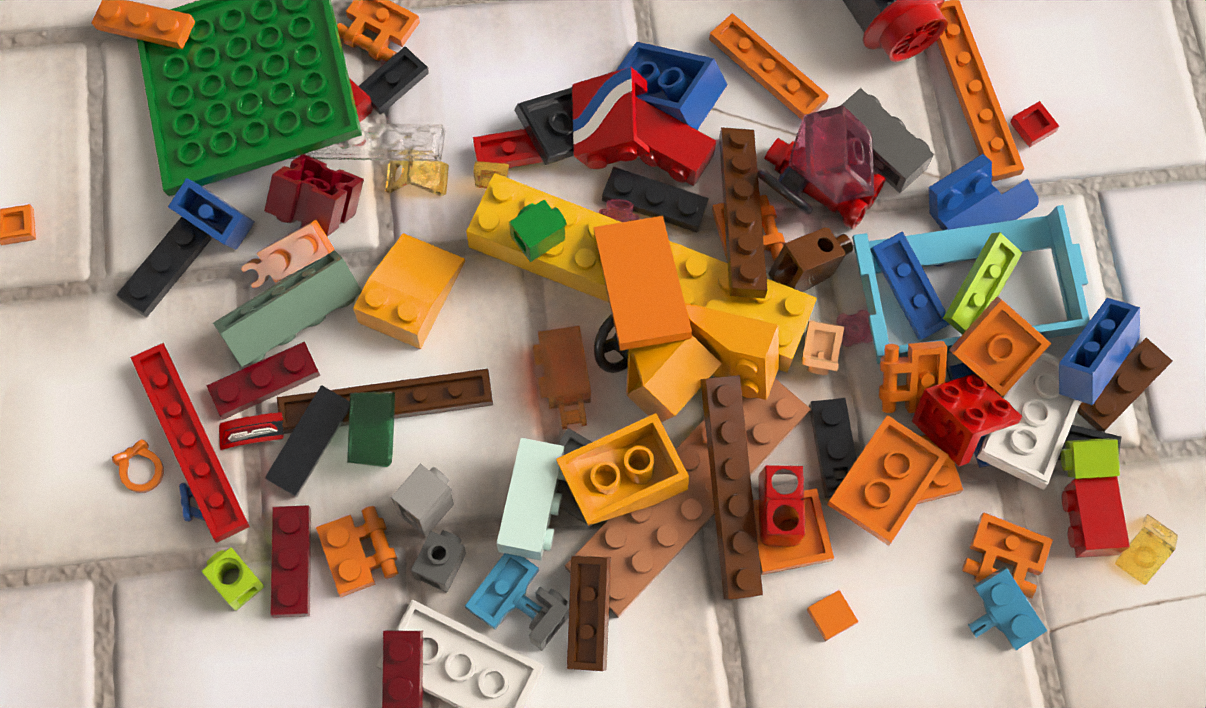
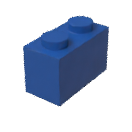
[168,178,255,250]

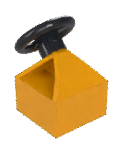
[594,314,722,422]

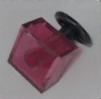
[757,105,874,215]

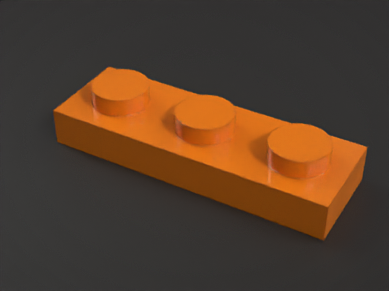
[91,0,195,50]

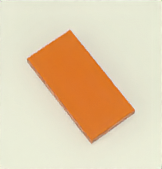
[594,216,692,351]

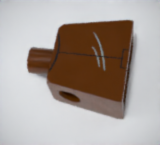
[768,227,853,292]

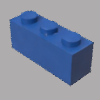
[1059,297,1140,405]

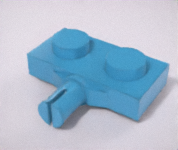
[465,553,543,630]
[968,566,1047,650]

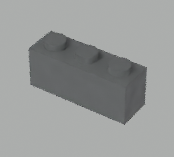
[828,88,934,193]

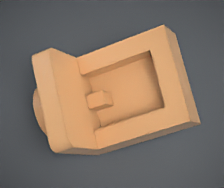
[801,320,844,375]

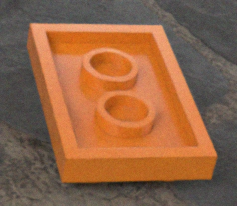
[827,415,949,546]

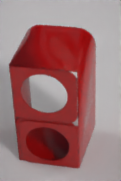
[758,465,805,547]

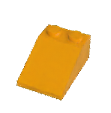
[353,233,465,349]
[685,303,779,400]
[556,413,689,525]

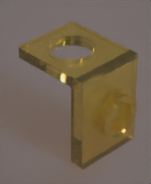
[386,150,449,196]
[1115,514,1178,585]

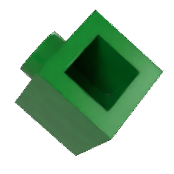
[509,199,567,262]

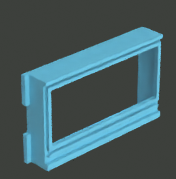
[852,205,1090,364]

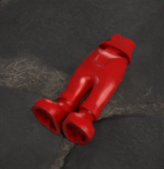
[764,138,886,230]

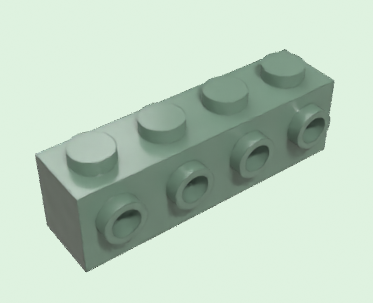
[213,250,362,367]

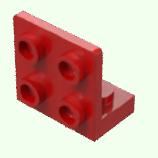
[912,374,1022,466]

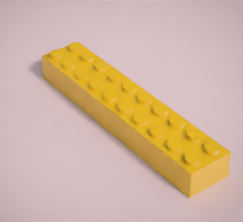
[466,173,817,373]

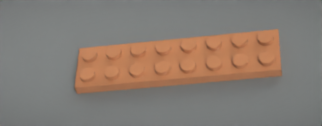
[565,378,811,618]

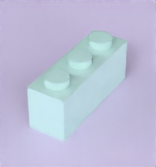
[497,438,565,560]

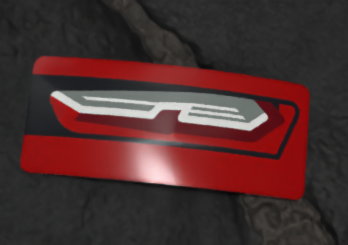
[219,412,284,450]

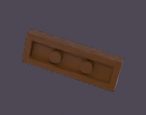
[1077,337,1173,432]
[567,555,611,672]

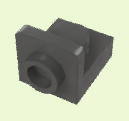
[529,587,569,651]

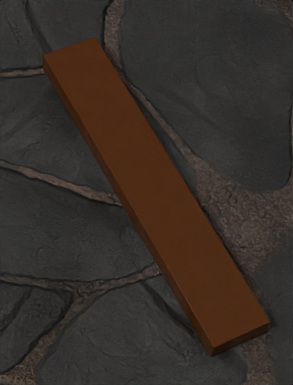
[277,368,493,434]

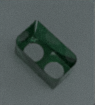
[347,391,395,468]

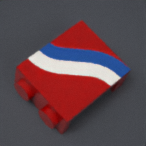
[572,67,650,169]

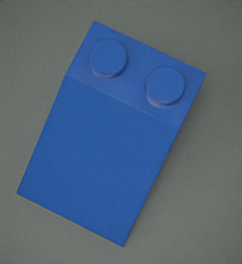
[616,41,728,130]

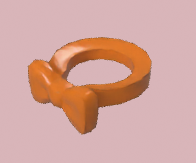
[112,439,164,493]

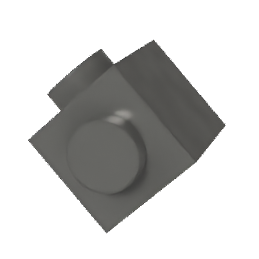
[411,530,466,593]

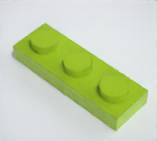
[943,232,1023,335]

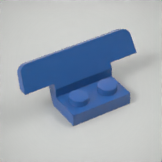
[929,154,1039,267]

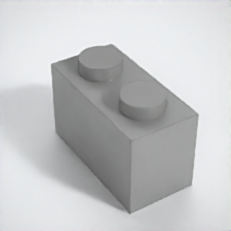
[391,463,454,537]

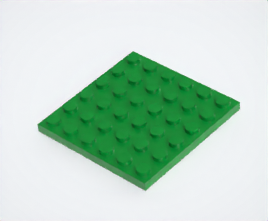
[137,0,362,197]

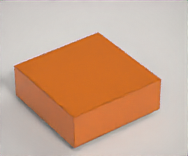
[0,204,36,245]
[806,590,859,642]

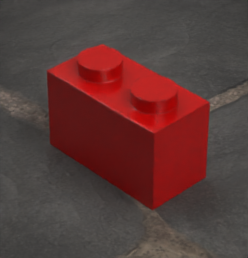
[1061,476,1130,558]

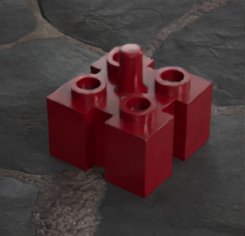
[264,154,364,237]

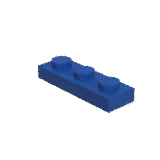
[870,231,950,340]

